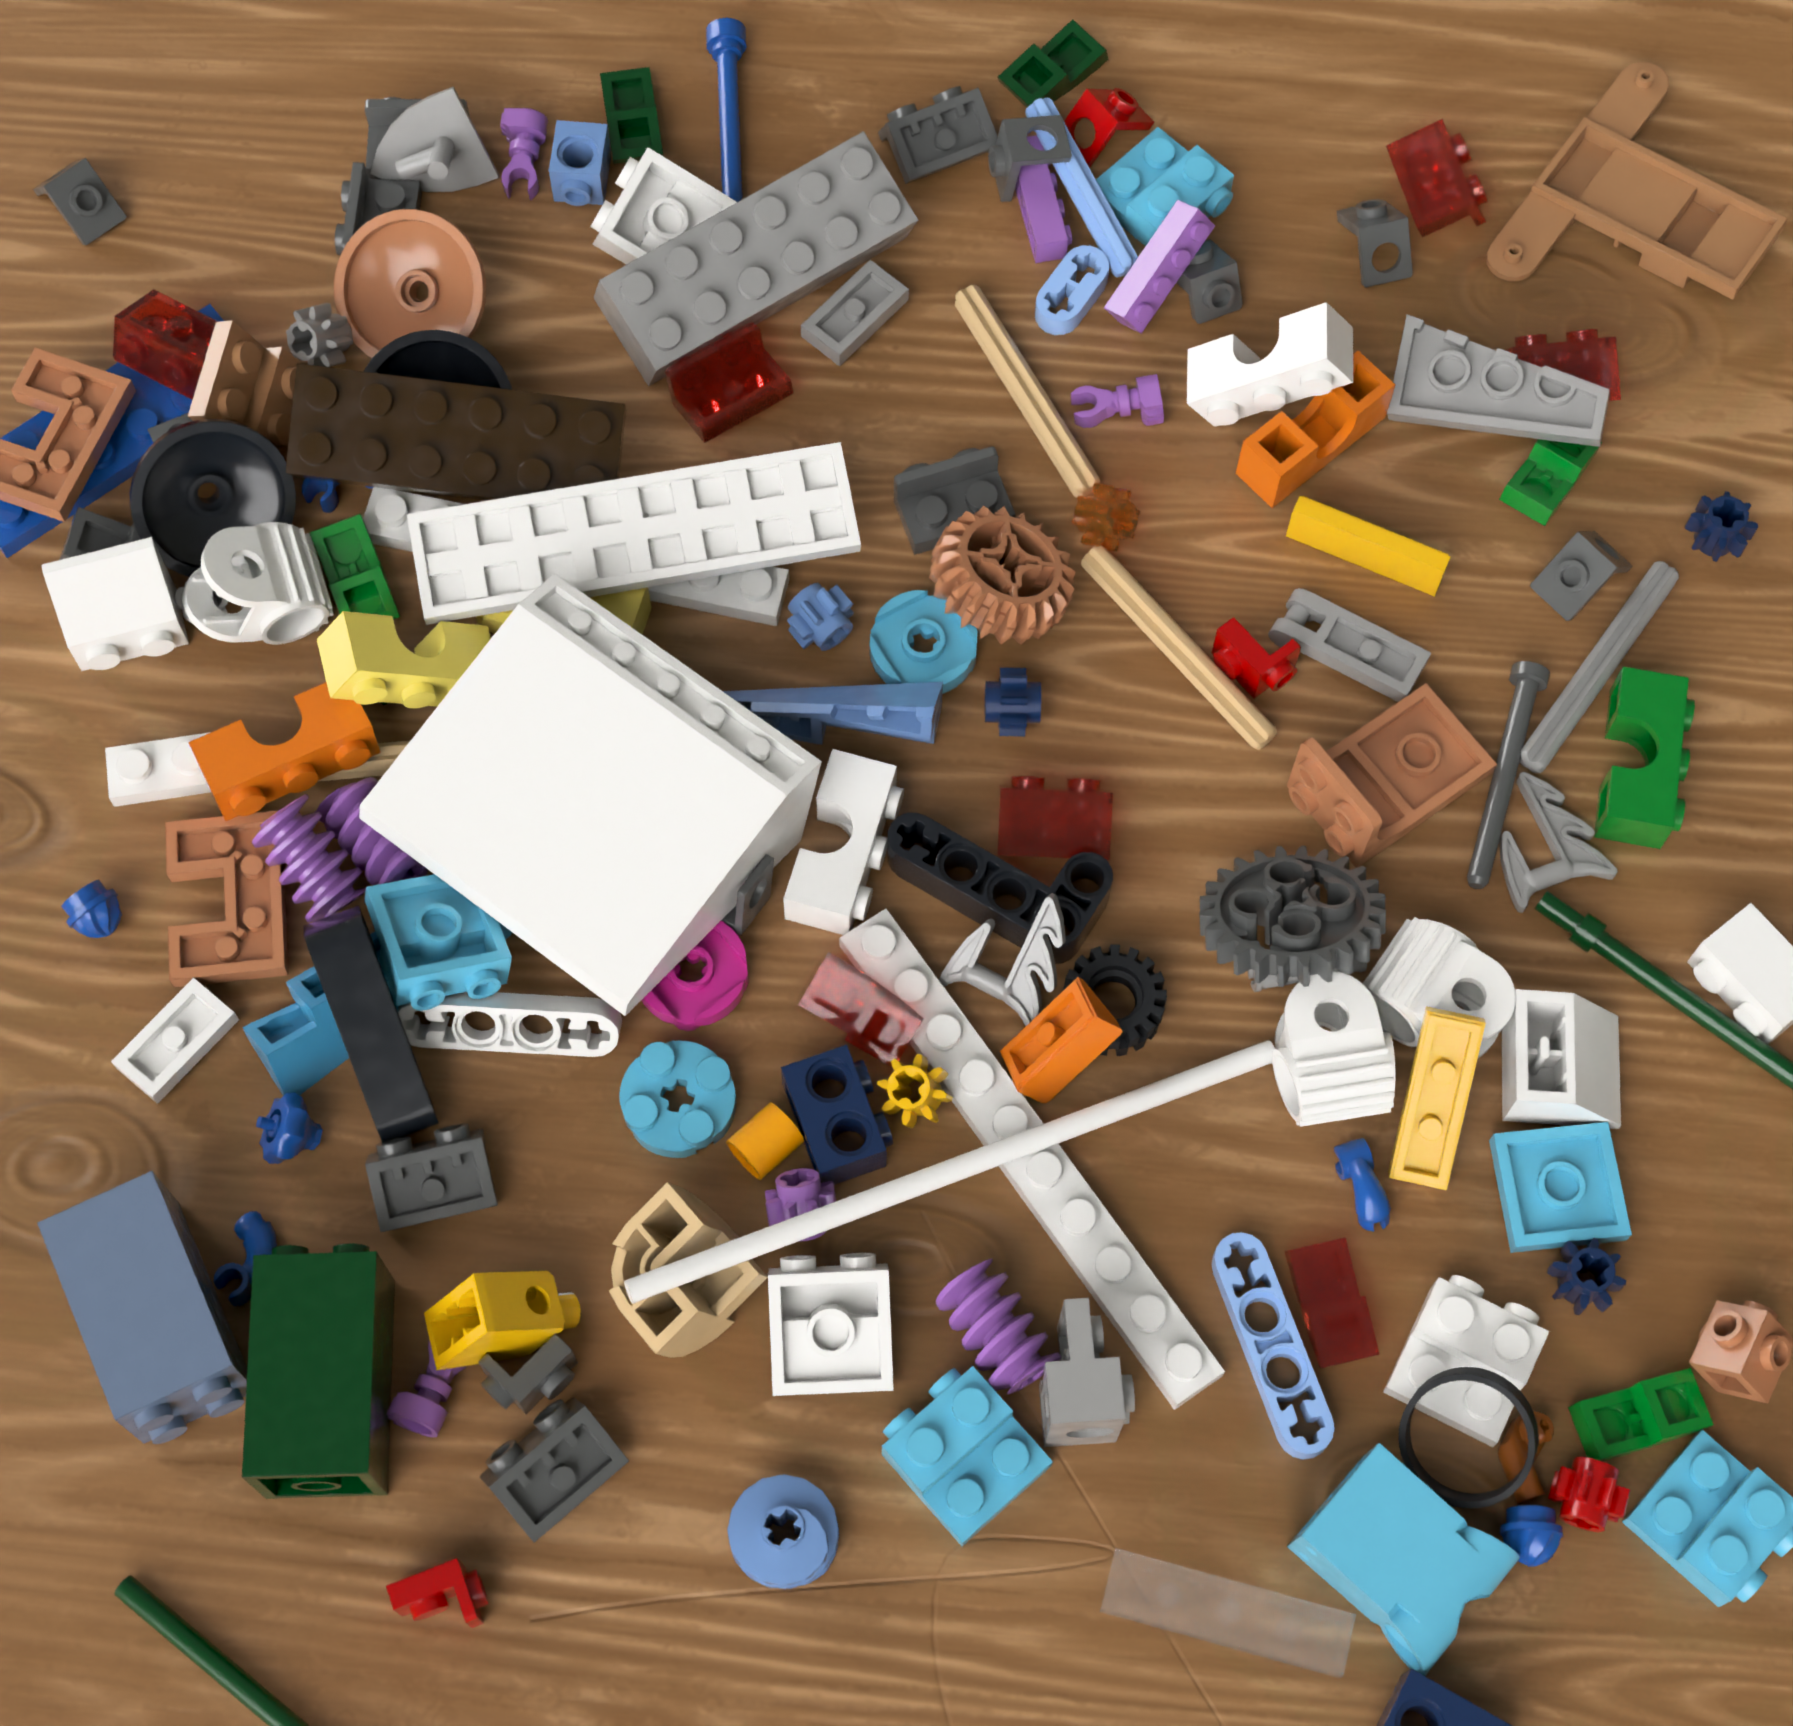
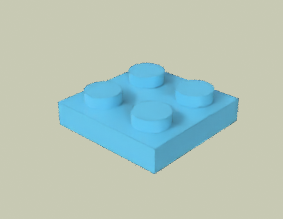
[1489,1122,1632,1253]

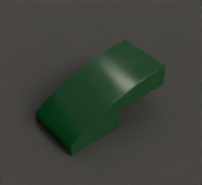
[998,19,1108,107]
[600,67,664,164]

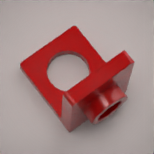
[1064,88,1154,168]

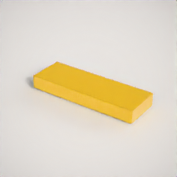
[1286,496,1451,597]
[1388,1006,1486,1190]

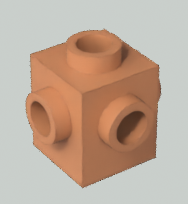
[1689,1300,1793,1404]

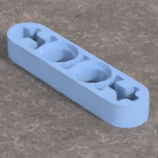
[1211,1232,1335,1460]

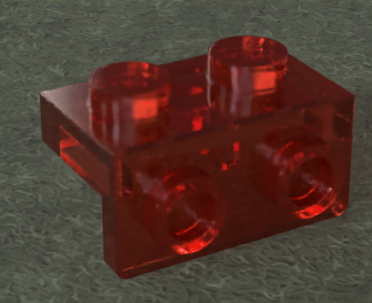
[665,322,794,443]

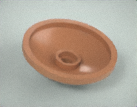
[334,209,486,358]

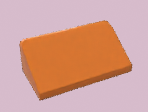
[1000,977,1123,1103]

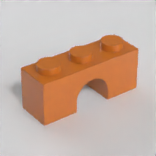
[1235,350,1396,508]
[188,682,381,821]

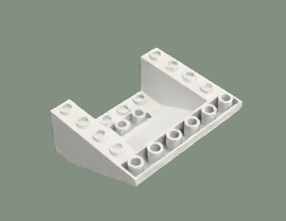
[359,573,822,1016]

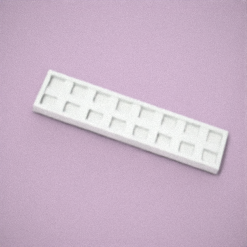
[407,442,861,625]

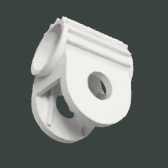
[182,522,334,645]
[1363,917,1516,1058]
[1272,971,1395,1127]

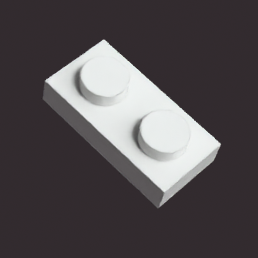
[105,732,211,807]
[111,978,239,1104]

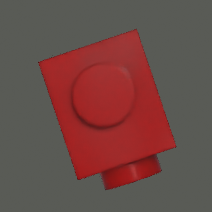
[1211,617,1301,699]

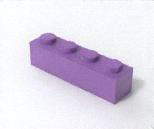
[1015,135,1072,263]
[1104,200,1215,334]

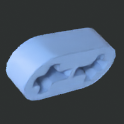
[1035,245,1109,335]

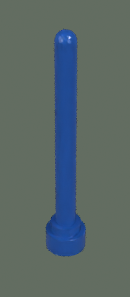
[706,18,746,202]

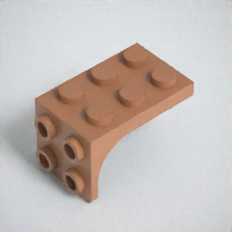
[1287,683,1497,867]

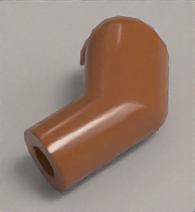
[1498,1411,1554,1505]

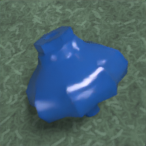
[256,1092,323,1164]

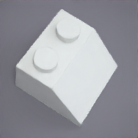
[41,537,189,671]

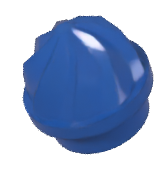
[61,879,122,938]
[1500,1505,1563,1567]

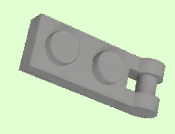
[1268,588,1431,702]

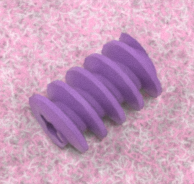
[315,777,428,885]
[252,794,366,922]
[936,1258,1062,1394]

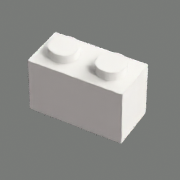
[1687,903,1793,1044]

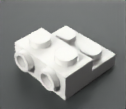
[590,147,737,265]
[768,1253,893,1396]
[1383,1275,1549,1447]

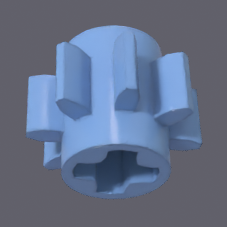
[787,583,854,651]

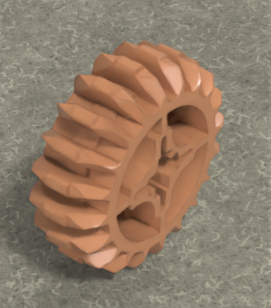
[929,506,1075,645]

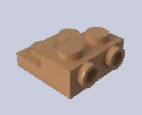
[187,320,302,462]

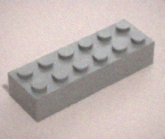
[593,131,918,387]

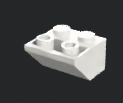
[1502,989,1621,1129]

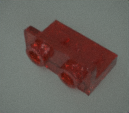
[1386,119,1488,237]
[113,289,218,400]
[1505,329,1621,402]
[997,776,1113,860]

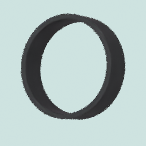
[1398,1367,1539,1508]

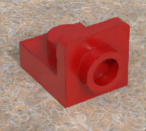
[386,1558,489,1628]

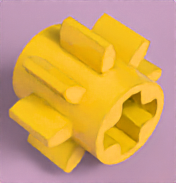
[877,1053,953,1128]

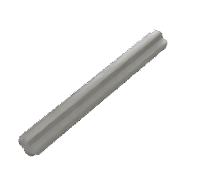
[1519,561,1679,774]

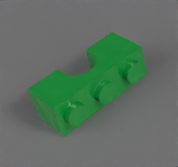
[1594,666,1695,849]

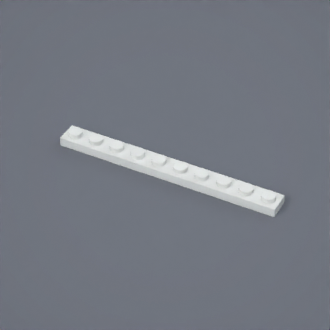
[839,909,1225,1410]

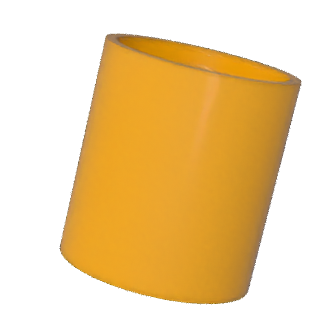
[726,1102,804,1181]

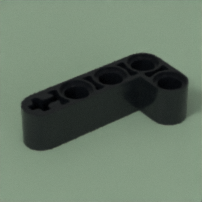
[887,813,1113,964]
[303,906,439,1142]

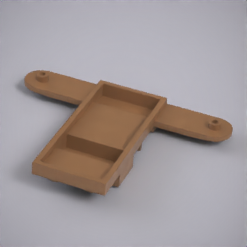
[1486,62,1788,300]

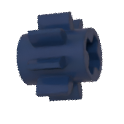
[1685,491,1758,562]
[984,668,1041,737]
[1546,1238,1626,1315]

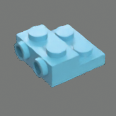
[1096,127,1234,246]
[365,874,512,1011]
[882,1366,1053,1546]
[1622,1430,1793,1607]

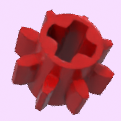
[1548,1457,1631,1532]

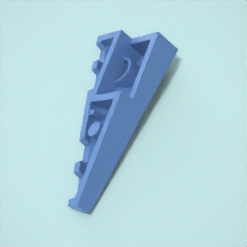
[723,682,943,745]

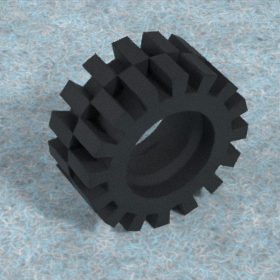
[1063,944,1167,1056]

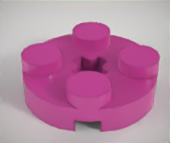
[642,921,749,1031]

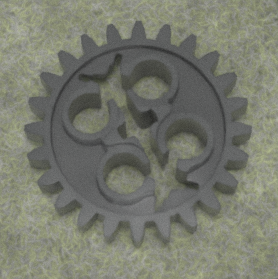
[1199,846,1386,987]

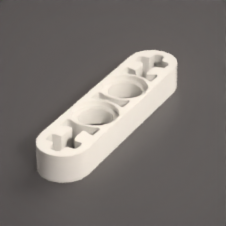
[397,992,622,1057]

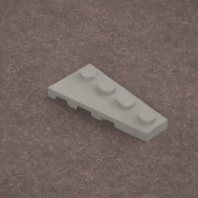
[1387,314,1610,447]

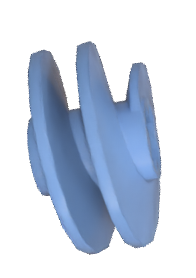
[727,1474,839,1589]

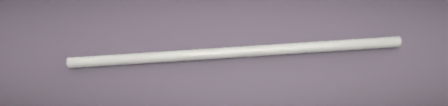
[624,1040,1275,1304]

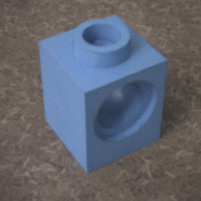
[549,120,612,206]

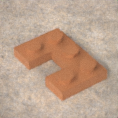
[0,347,136,522]
[165,810,289,988]

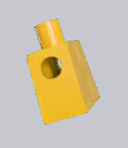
[424,1271,580,1371]

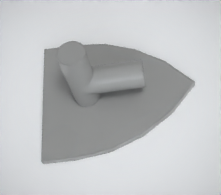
[370,86,499,192]

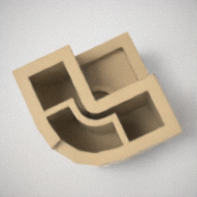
[609,1182,768,1358]

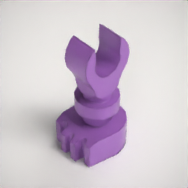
[500,108,548,200]
[1070,374,1164,428]
[387,1341,467,1437]

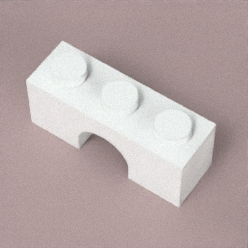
[1187,302,1353,427]
[783,749,904,935]

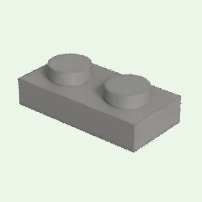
[801,260,909,366]

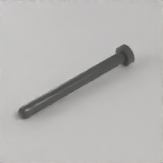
[1467,661,1550,889]

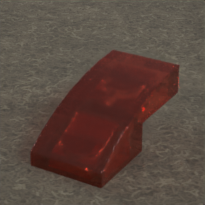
[798,951,923,1068]
[1284,1237,1380,1368]

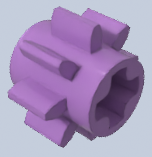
[765,1168,836,1242]

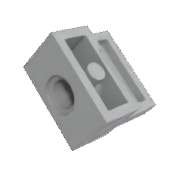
[1039,1298,1135,1447]

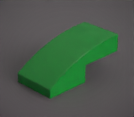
[1499,439,1602,526]
[309,513,400,619]
[1568,1368,1714,1462]

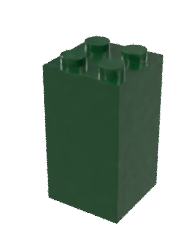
[242,1243,395,1499]

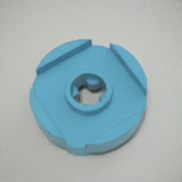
[870,590,978,693]
[619,1040,736,1158]

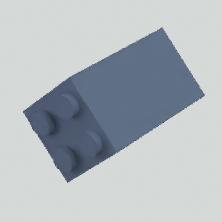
[37,1171,247,1444]

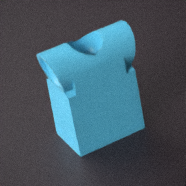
[1287,1443,1520,1676]

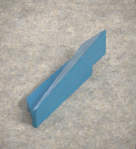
[243,923,512,1095]

